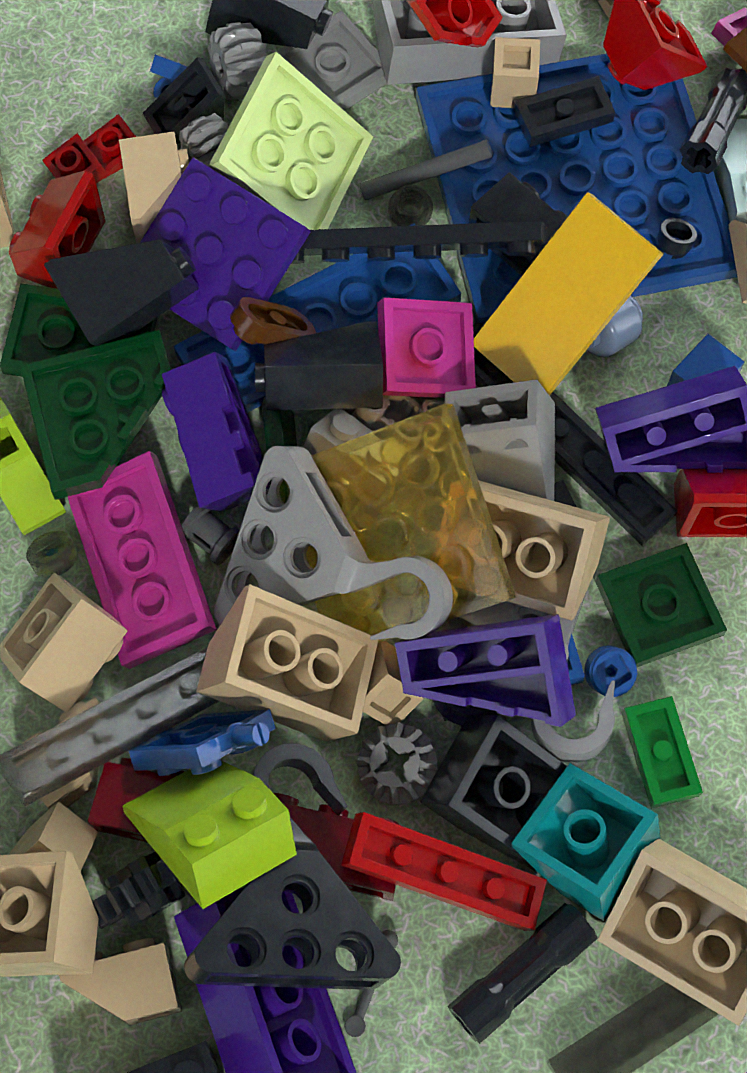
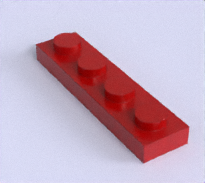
[341,812,547,931]

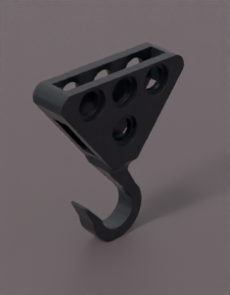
[184,743,401,990]

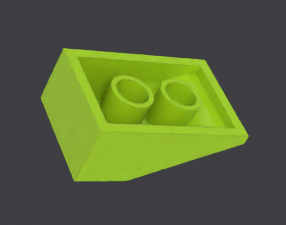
[122,760,297,909]

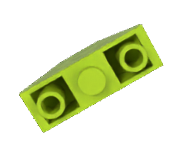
[0,396,66,536]

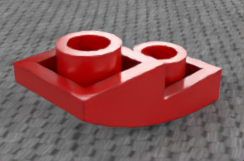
[42,114,136,184]

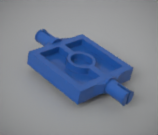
[129,709,276,776]

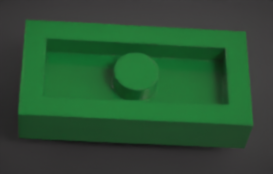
[622,696,703,809]

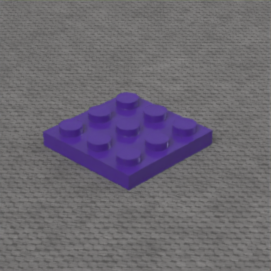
[140,157,311,351]

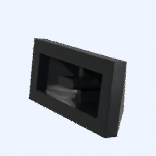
[143,57,225,144]

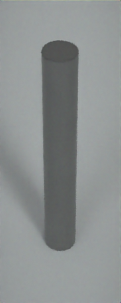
[360,139,493,200]

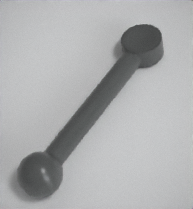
[344,930,398,1037]

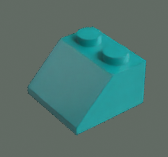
[511,763,661,921]

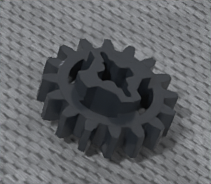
[93,851,186,929]

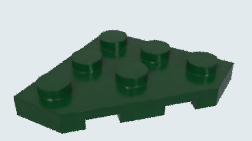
[20,330,171,500]

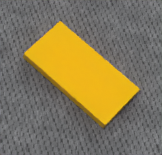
[474,192,663,396]

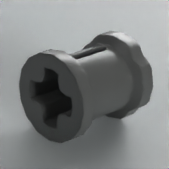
[181,505,240,566]

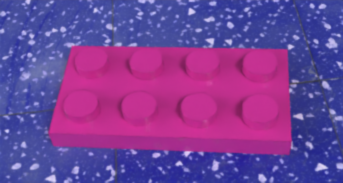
[68,451,217,669]

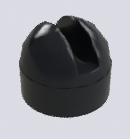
[657,218,697,259]

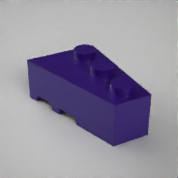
[162,352,270,511]
[595,366,747,473]
[395,614,576,727]

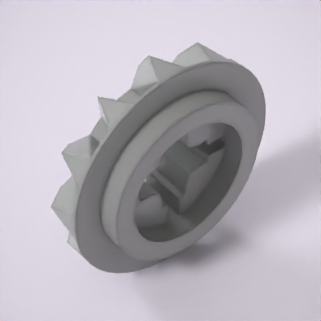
[356,722,438,805]

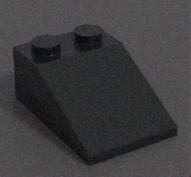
[420,715,567,874]

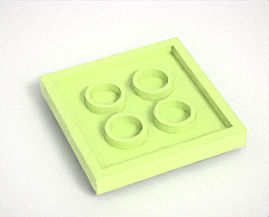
[209,52,374,230]

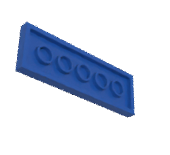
[173,223,462,413]

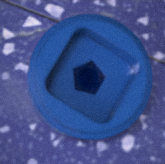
[584,645,637,697]

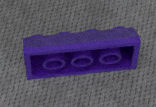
[174,888,356,1073]

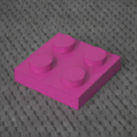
[377,298,476,398]

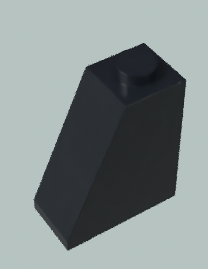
[205,0,333,49]
[44,239,199,346]
[255,321,383,410]

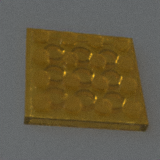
[279,404,517,643]

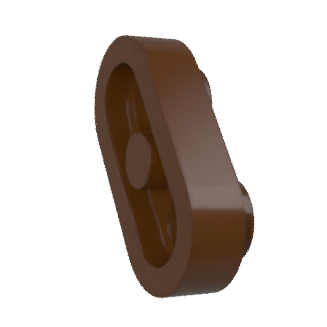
[230,297,316,345]

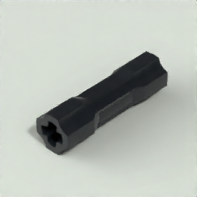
[679,67,747,174]
[447,903,598,1044]

